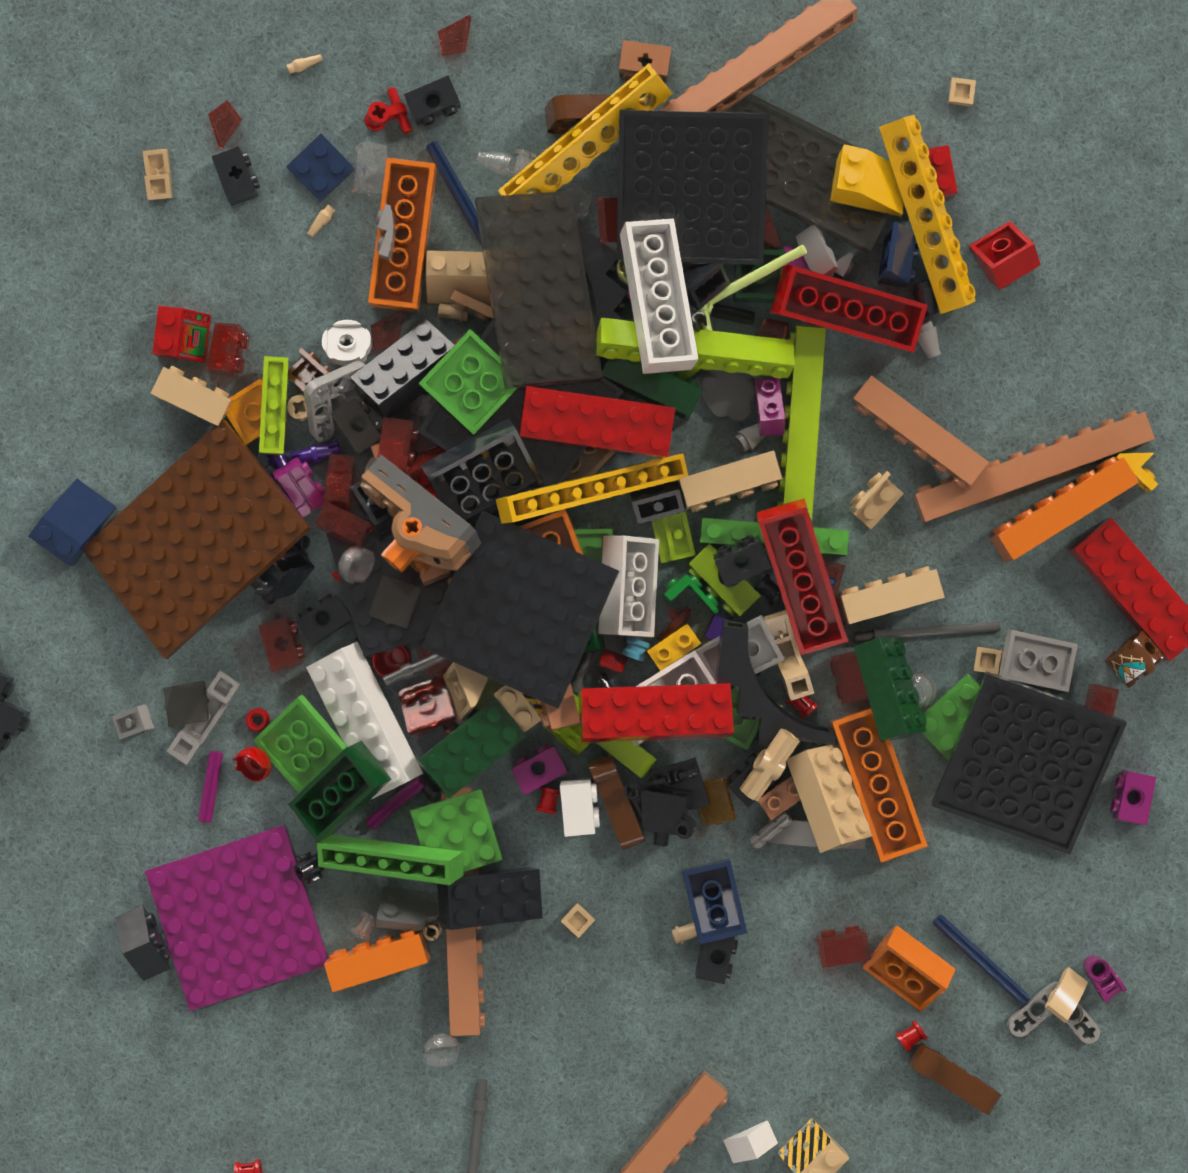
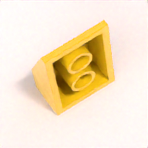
[830,144,904,217]

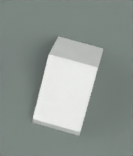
[723,1120,778,1163]

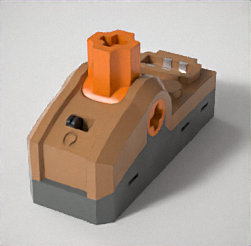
[360,455,481,573]

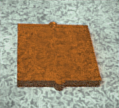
[697,777,737,826]

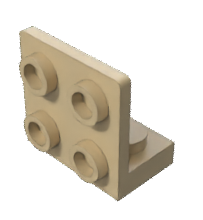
[849,471,904,530]

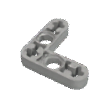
[304,361,366,442]
[1007,982,1100,1044]

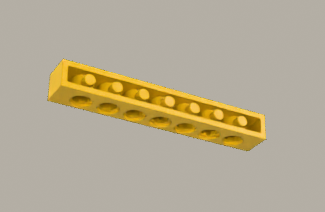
[498,64,673,220]
[879,114,976,314]
[496,453,688,524]

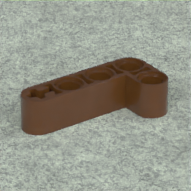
[544,94,642,134]
[588,753,645,851]
[908,1042,1002,1116]

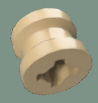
[287,395,308,421]

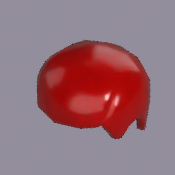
[372,645,412,677]
[233,747,271,782]

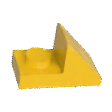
[1114,453,1158,493]

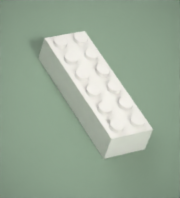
[620,219,698,374]
[306,642,423,799]

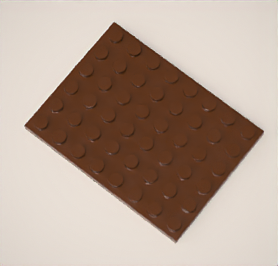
[83,419,312,659]

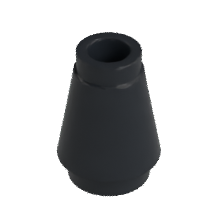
[912,280,938,317]

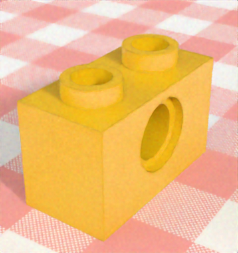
[647,623,701,671]

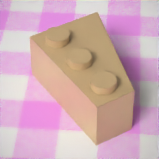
[151,366,233,426]

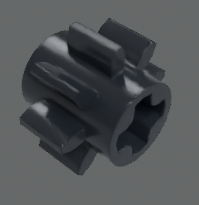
[294,852,325,884]

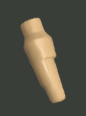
[286,55,323,74]
[308,205,335,237]

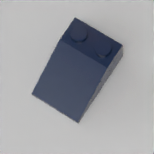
[877,222,919,287]
[28,479,116,566]
[682,859,747,944]

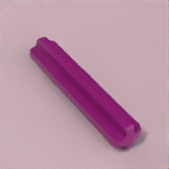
[198,751,223,823]
[365,777,425,830]

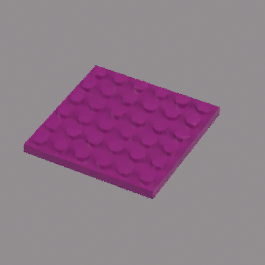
[145,825,328,1011]

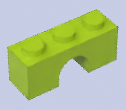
[688,543,761,617]

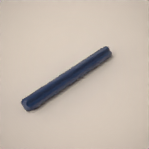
[426,141,494,250]
[933,914,1030,1005]

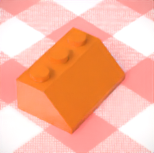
[862,925,956,1012]

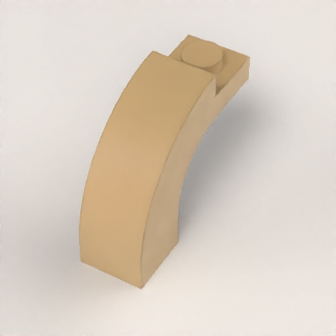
[763,610,814,701]

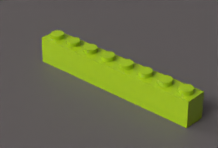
[596,318,795,379]
[777,326,826,521]

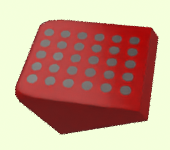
[599,649,627,673]

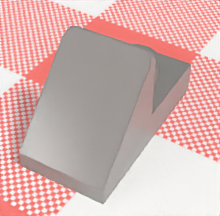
[112,704,154,739]

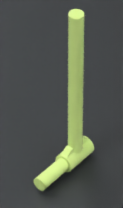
[696,245,807,331]

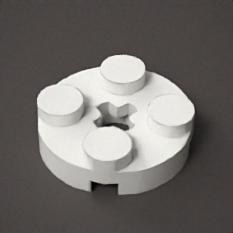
[322,320,372,366]

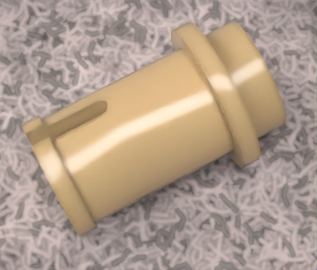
[438,303,470,323]
[423,920,442,941]
[671,922,697,945]

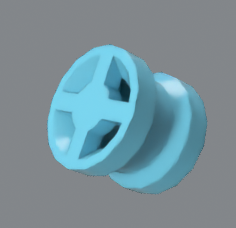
[621,636,650,662]

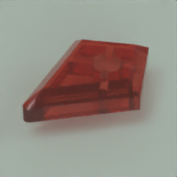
[438,15,471,56]
[208,100,242,149]
[371,311,405,350]
[755,318,789,339]
[656,606,691,641]

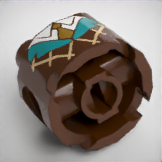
[1105,631,1165,688]

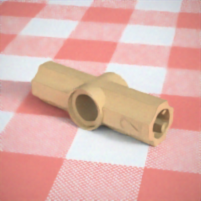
[740,728,800,801]

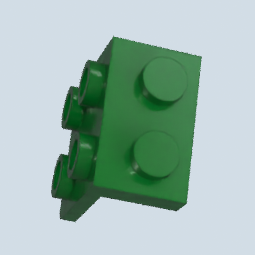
[662,574,719,614]

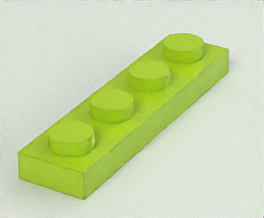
[259,356,289,456]

